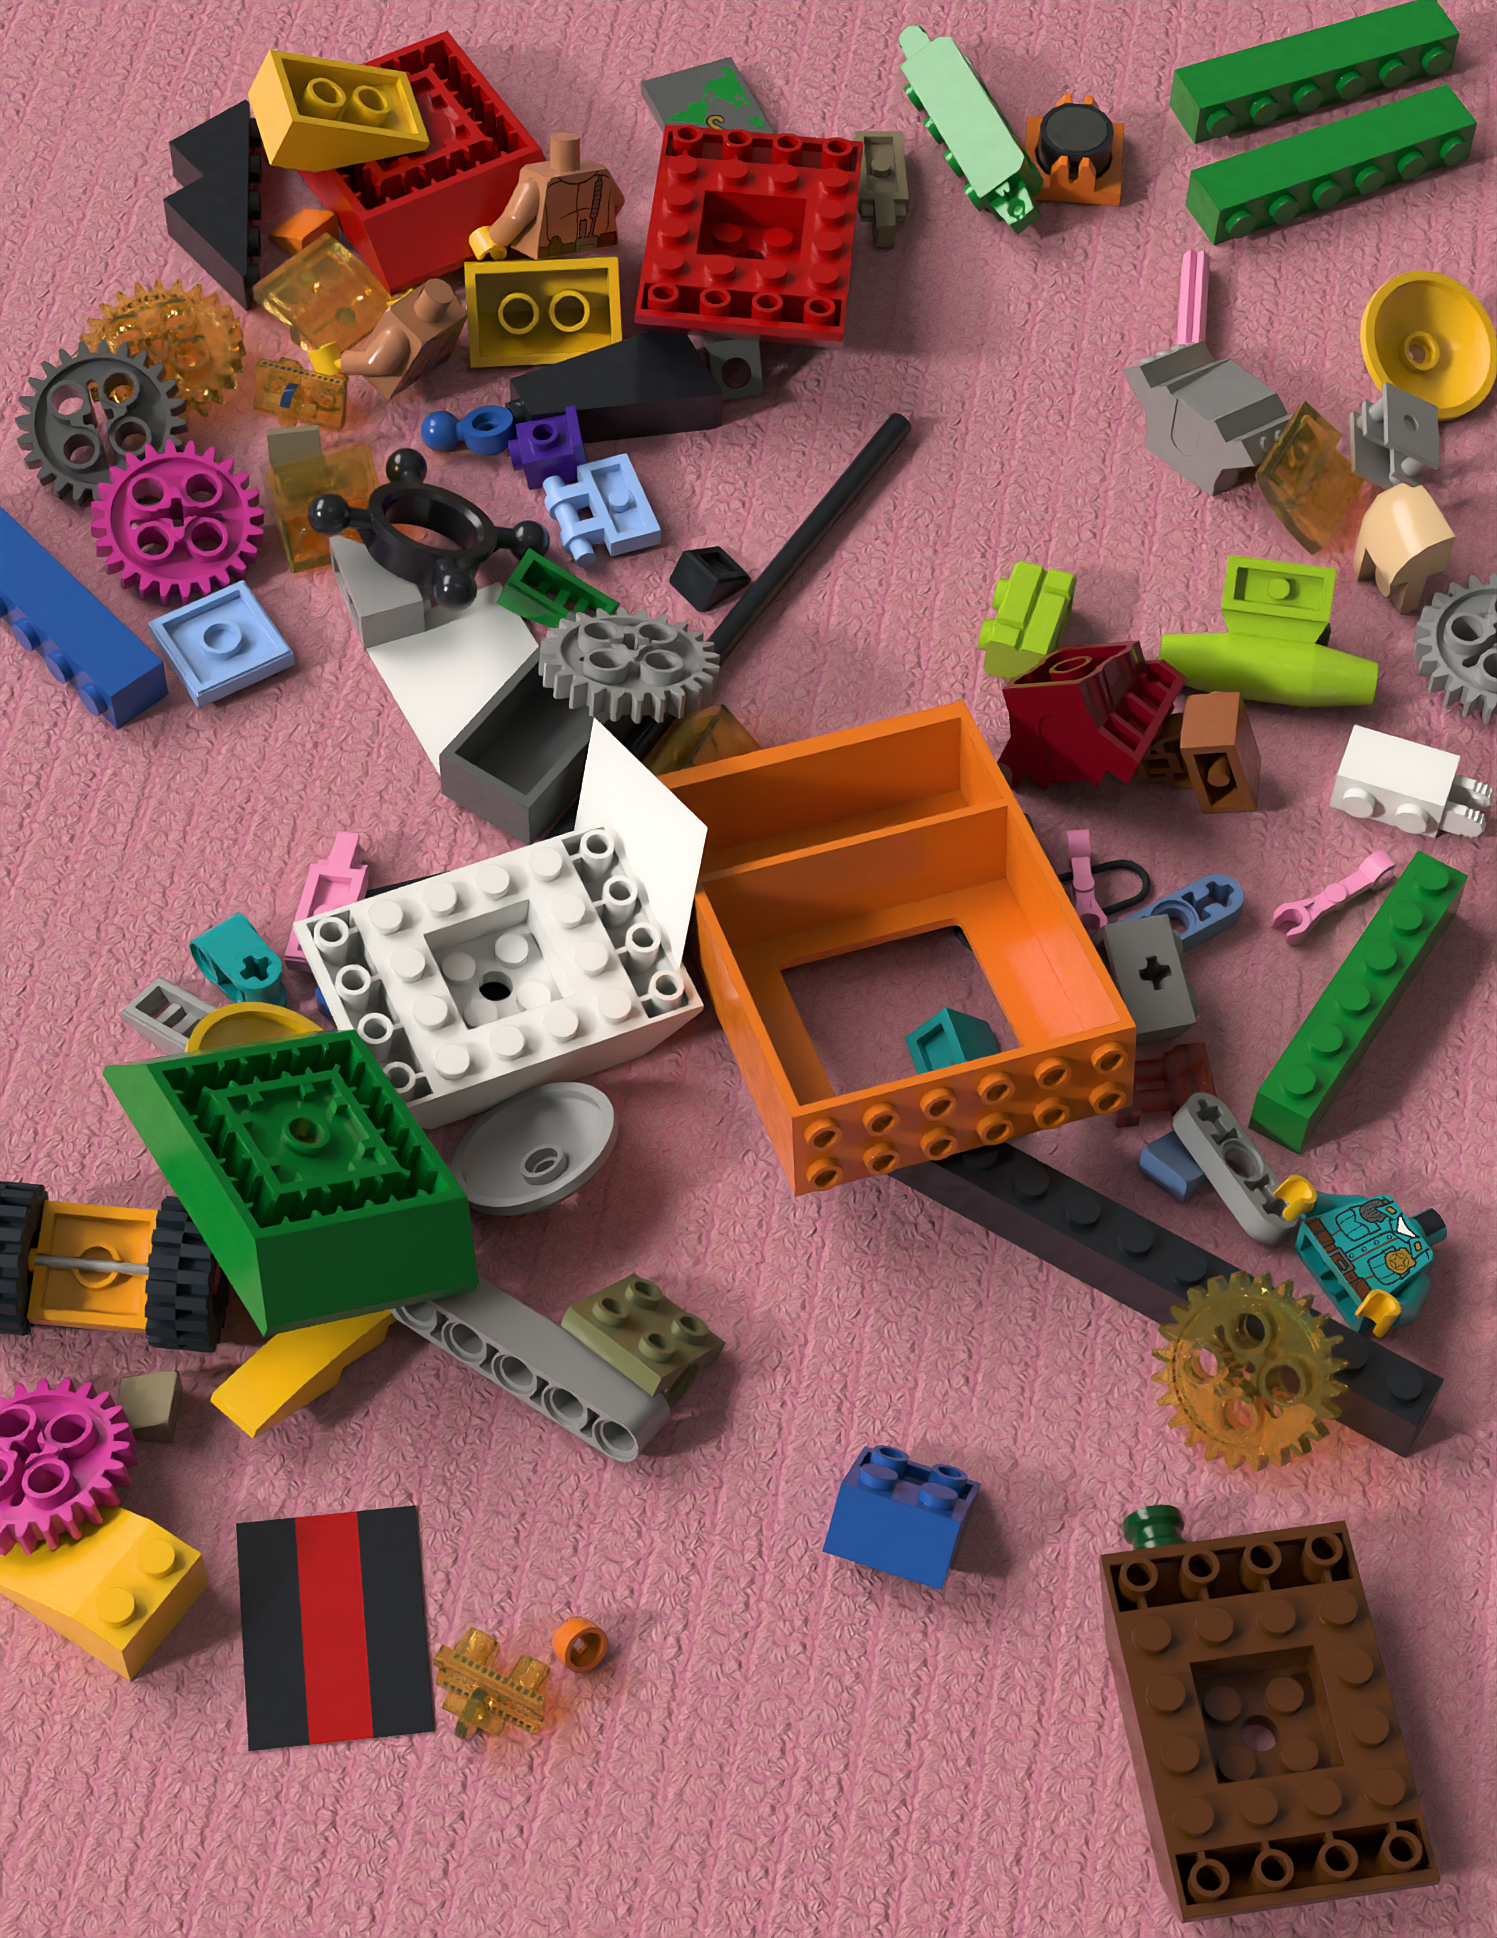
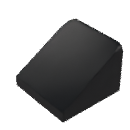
[669,546,752,612]

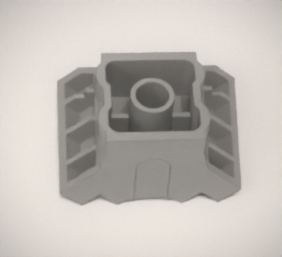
[1122,340,1317,496]

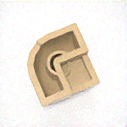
[1352,482,1456,615]

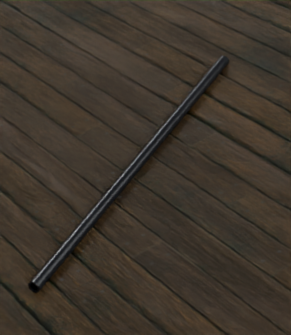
[543,413,911,841]

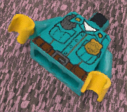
[1272,1174,1447,1338]

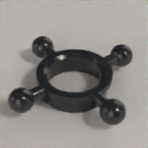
[308,448,550,612]

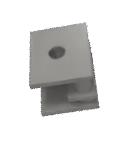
[1350,382,1440,490]

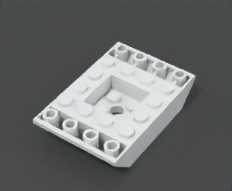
[293,819,704,1130]

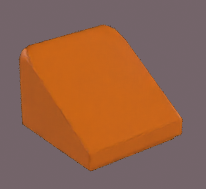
[268,208,340,265]

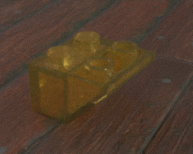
[259,441,379,573]

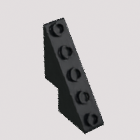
[163,99,262,311]

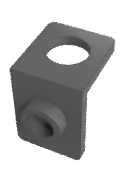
[699,336,764,400]

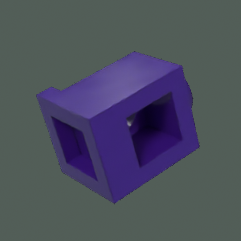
[508,405,587,490]

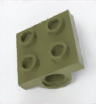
[560,1273,726,1407]

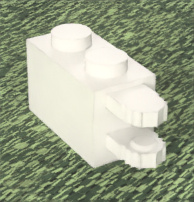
[1329,725,1495,838]

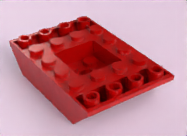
[296,31,546,296]
[634,124,863,349]

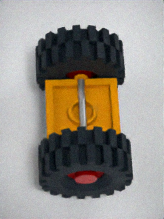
[0,1181,230,1353]

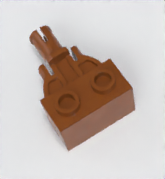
[1106,691,1261,814]

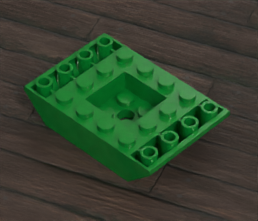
[102,1029,479,1337]

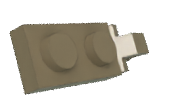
[852,131,909,247]

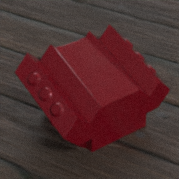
[997,640,1187,791]

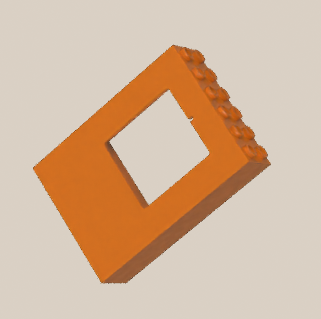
[655,700,1137,1197]

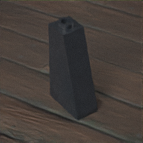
[505,332,723,443]

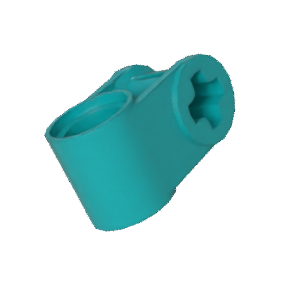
[189,912,287,1008]

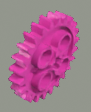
[90,439,264,606]
[0,1377,138,1556]

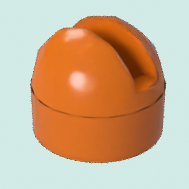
[552,1616,608,1673]

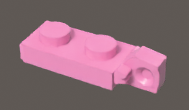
[284,831,369,973]

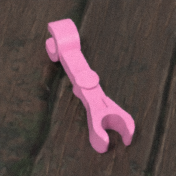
[1067,829,1108,931]
[1272,850,1396,946]

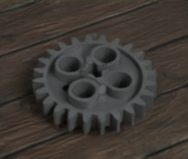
[15,339,189,507]

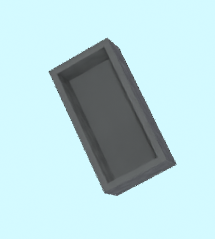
[439,612,645,846]

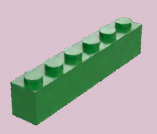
[1169,0,1460,144]
[1185,84,1477,245]
[1248,850,1468,1155]

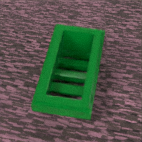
[496,548,620,628]

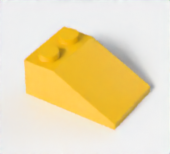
[248,49,430,172]
[0,1505,209,1681]

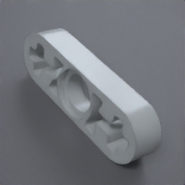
[1173,1092,1299,1245]

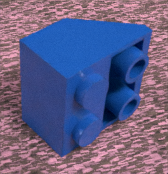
[822,1445,981,1591]

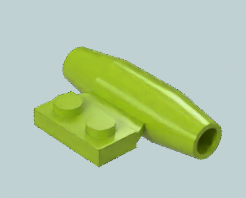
[1158,555,1378,707]

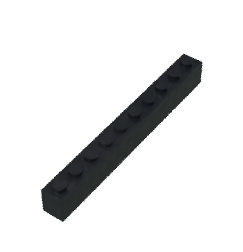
[887,1142,1444,1458]

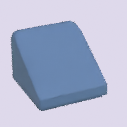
[1138,1130,1208,1204]

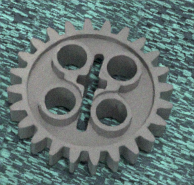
[1413,573,1497,725]
[538,607,720,724]

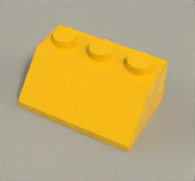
[464,255,622,368]

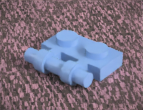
[543,453,661,567]

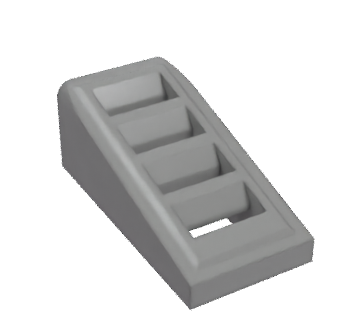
[120,976,218,1055]

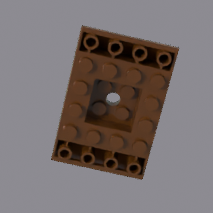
[1099,1520,1440,1923]

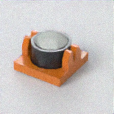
[1024,93,1124,207]

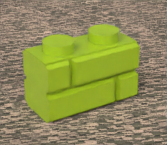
[977,560,1077,679]

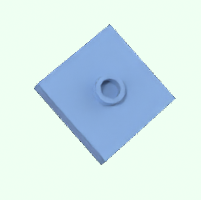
[147,580,295,709]

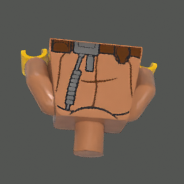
[468,132,625,261]
[308,279,468,400]

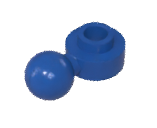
[421,405,517,456]

